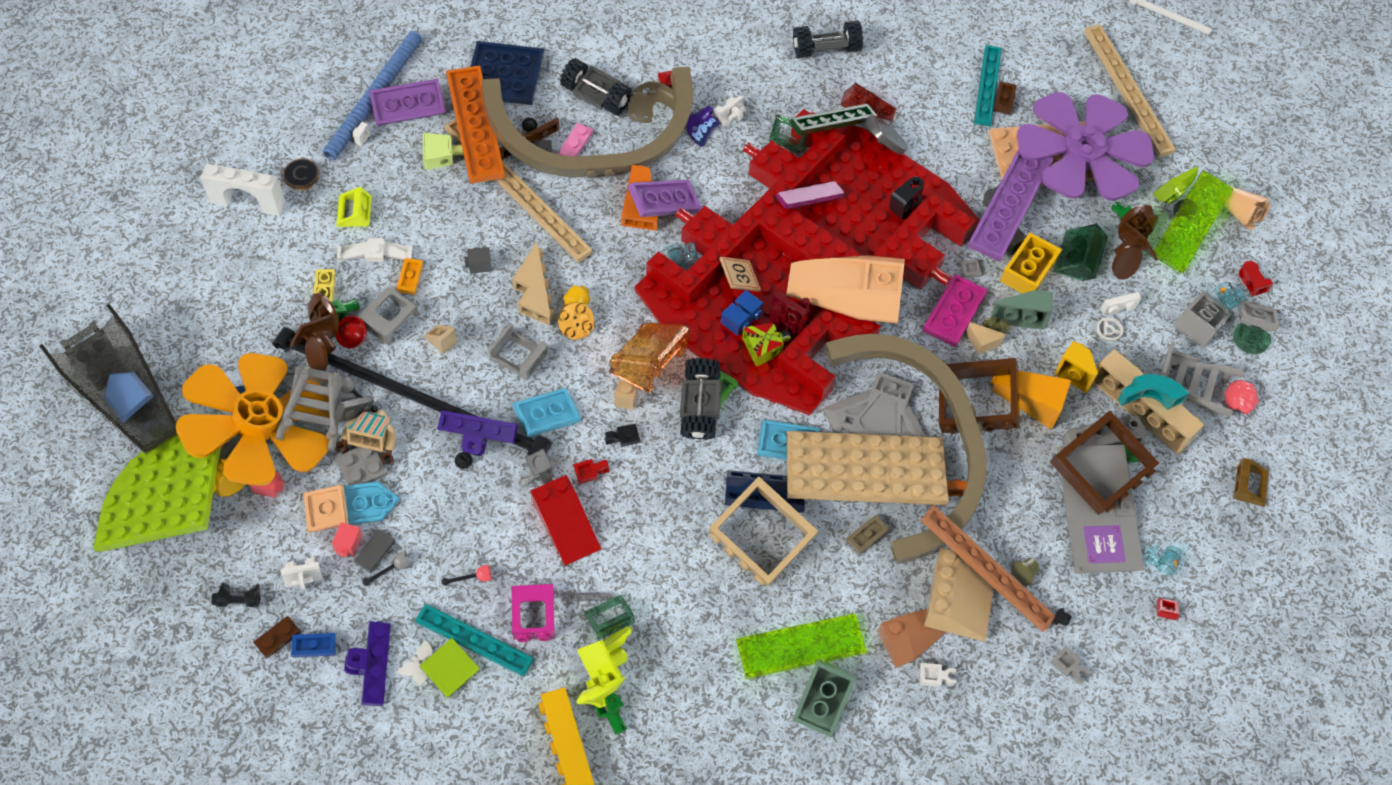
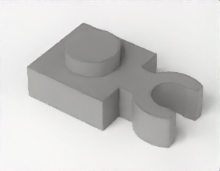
[1051,646,1090,684]

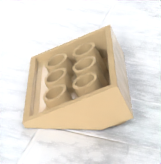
[924,547,994,642]

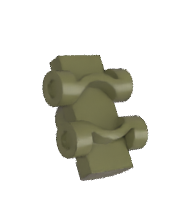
[983,316,1011,334]

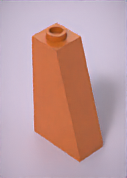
[621,165,658,231]

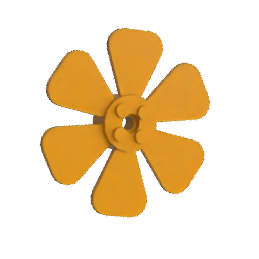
[176,353,329,486]

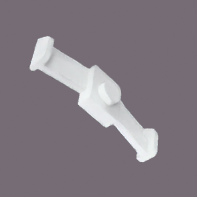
[337,238,413,262]

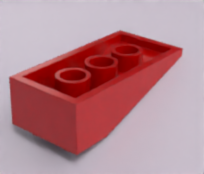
[530,475,602,566]

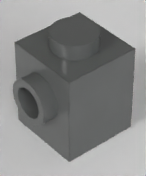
[464,247,492,274]

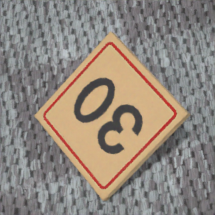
[719,257,761,292]

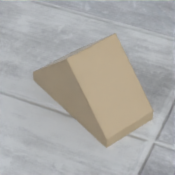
[966,322,1006,354]
[423,325,457,354]

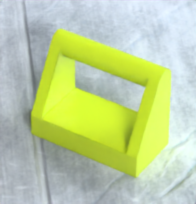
[336,187,372,227]

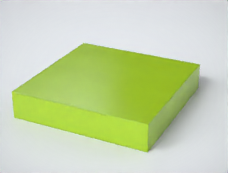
[419,638,480,698]

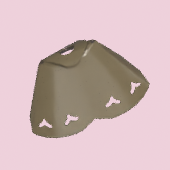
[628,81,674,123]

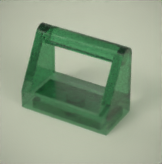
[769,114,809,153]
[583,595,635,641]

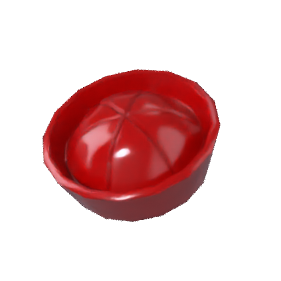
[335,316,367,349]

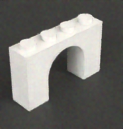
[200,163,285,216]

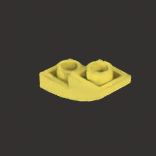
[314,269,336,302]

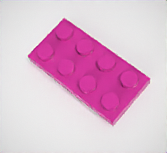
[922,274,988,347]

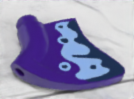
[686,106,719,147]

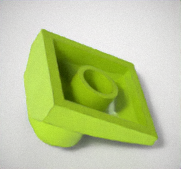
[1153,166,1198,204]

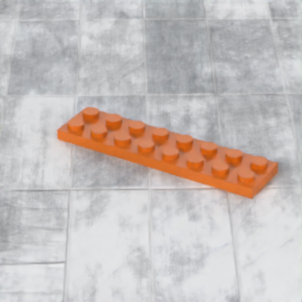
[446,65,505,184]

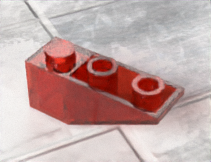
[840,82,896,122]

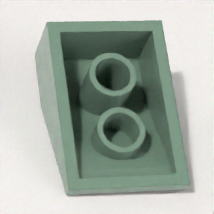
[991,290,1053,330]
[793,659,858,738]

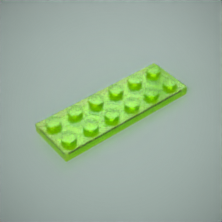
[1153,170,1233,274]
[736,613,867,680]

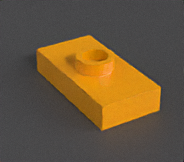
[396,258,424,295]

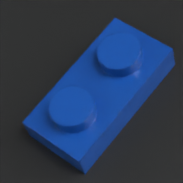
[291,633,336,658]

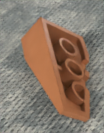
[878,609,946,668]

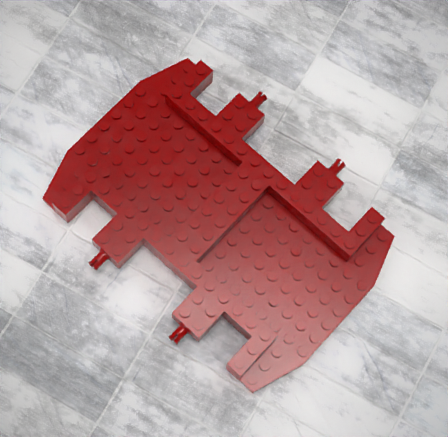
[634,109,980,416]

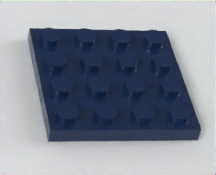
[470,41,544,105]

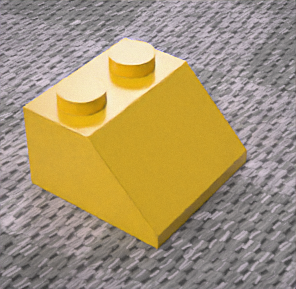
[1054,340,1098,393]

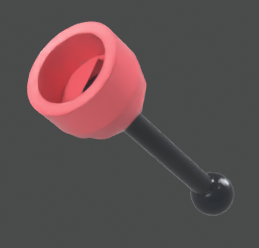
[441,564,492,586]

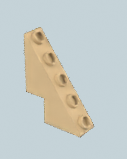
[512,243,555,326]

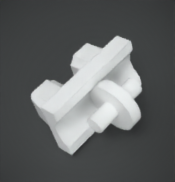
[714,96,746,127]
[281,557,323,590]

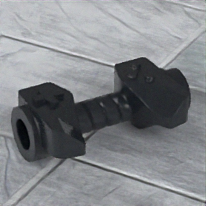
[211,583,261,607]

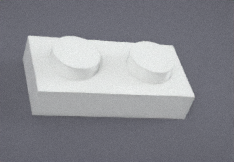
[1100,292,1141,315]

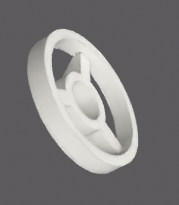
[1096,318,1123,342]

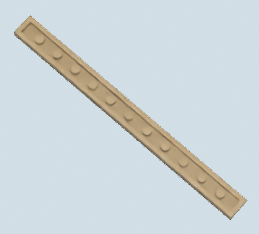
[445,119,592,263]

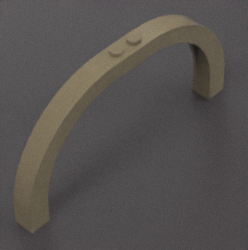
[481,67,693,178]
[826,334,986,565]

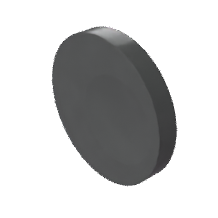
[865,115,908,155]

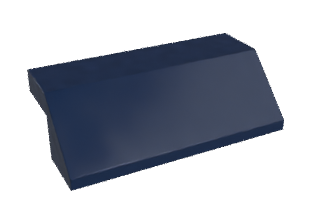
[725,470,805,513]

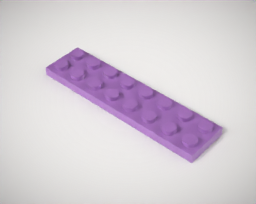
[967,150,1053,262]

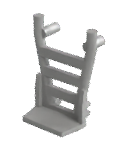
[1160,342,1244,417]
[275,366,343,451]

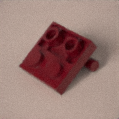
[769,291,810,337]

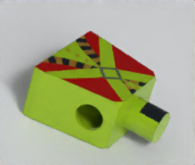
[742,323,790,367]

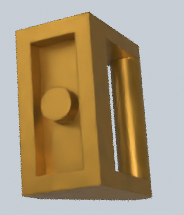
[1233,457,1269,507]

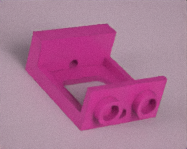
[512,584,555,642]

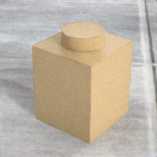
[614,380,638,410]

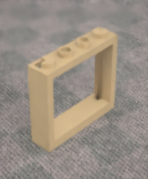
[708,476,818,587]

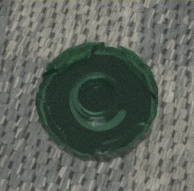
[1233,323,1271,355]

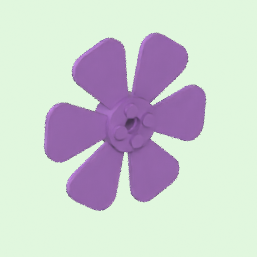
[1017,92,1154,201]

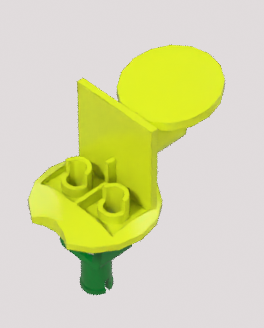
[576,626,632,735]

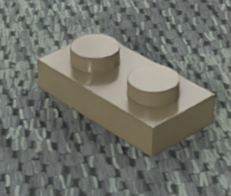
[846,515,889,555]

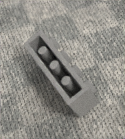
[1063,415,1147,446]

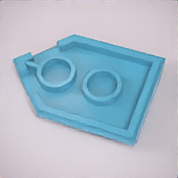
[344,481,400,525]

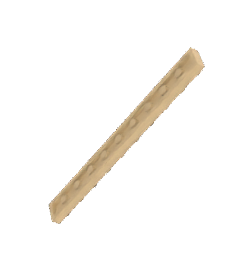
[1084,24,1176,158]

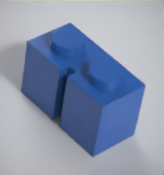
[721,290,763,336]

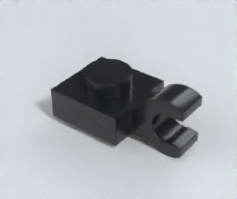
[605,424,640,447]

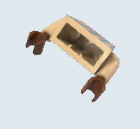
[336,410,396,466]

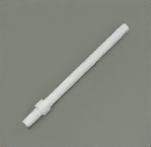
[1127,0,1212,34]

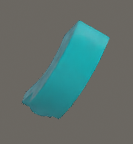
[1118,374,1189,410]

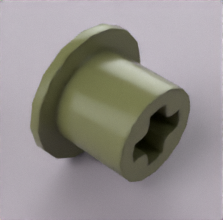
[1011,558,1040,586]

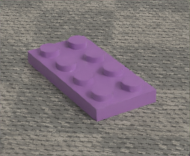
[369,78,446,126]
[628,179,702,217]

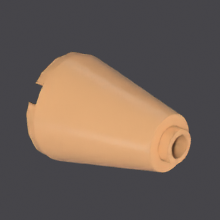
[1218,186,1271,230]

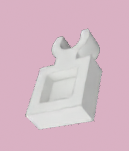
[919,663,956,687]

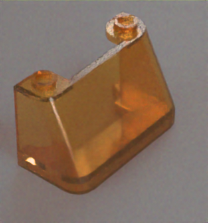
[609,322,691,393]

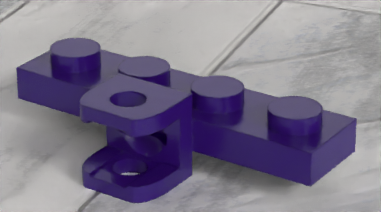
[437,410,518,456]
[344,621,391,706]

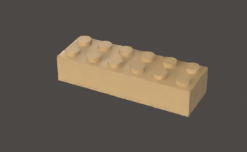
[1093,349,1204,455]

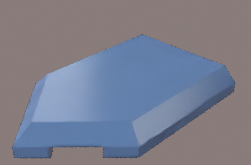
[104,372,154,423]

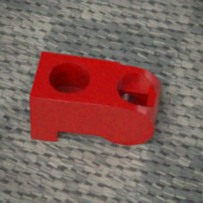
[1239,261,1273,297]

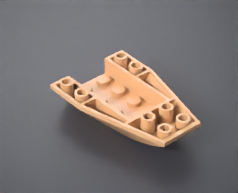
[787,255,905,324]

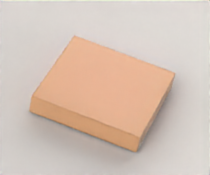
[303,484,349,533]

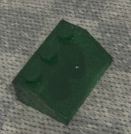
[1053,223,1108,281]

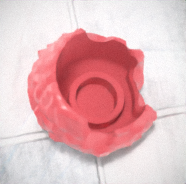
[1224,380,1259,414]

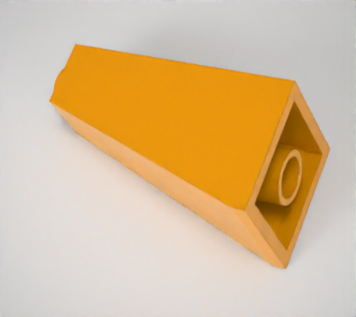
[990,370,1071,429]

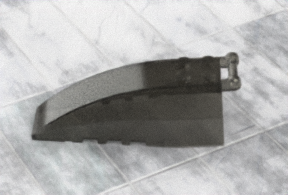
[39,304,177,454]

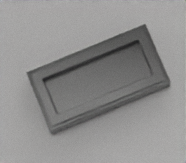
[354,529,396,573]

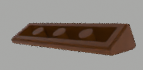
[499,117,560,160]

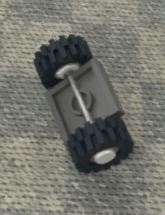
[793,20,863,58]
[560,58,632,116]
[680,357,722,440]

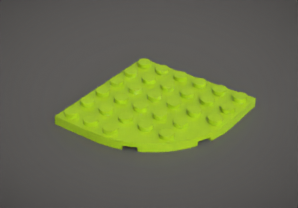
[93,433,221,552]

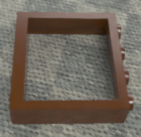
[939,358,1020,435]
[1049,411,1159,515]

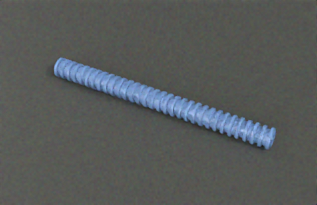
[322,31,422,160]

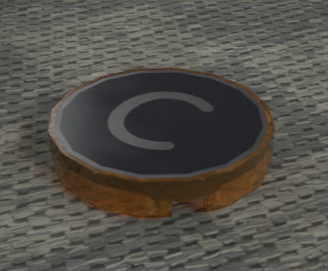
[283,159,320,190]

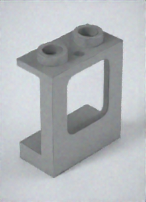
[357,287,418,345]
[488,323,549,380]

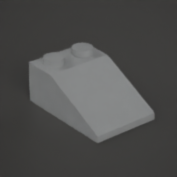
[1174,291,1233,347]

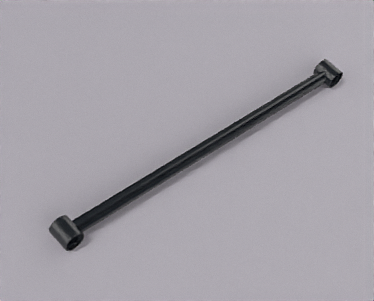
[272,327,552,455]

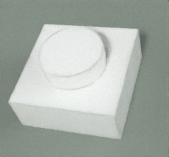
[353,122,370,147]

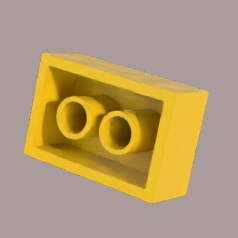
[1000,233,1062,293]

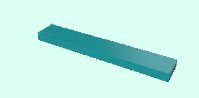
[974,45,1002,127]
[415,603,534,677]

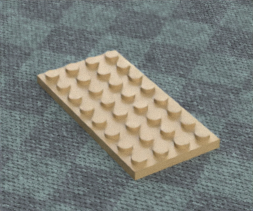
[787,431,948,505]

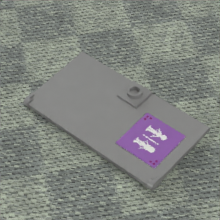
[1056,445,1144,574]

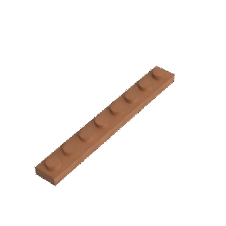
[920,505,1055,632]

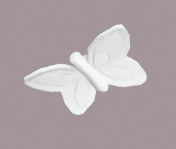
[396,640,433,686]

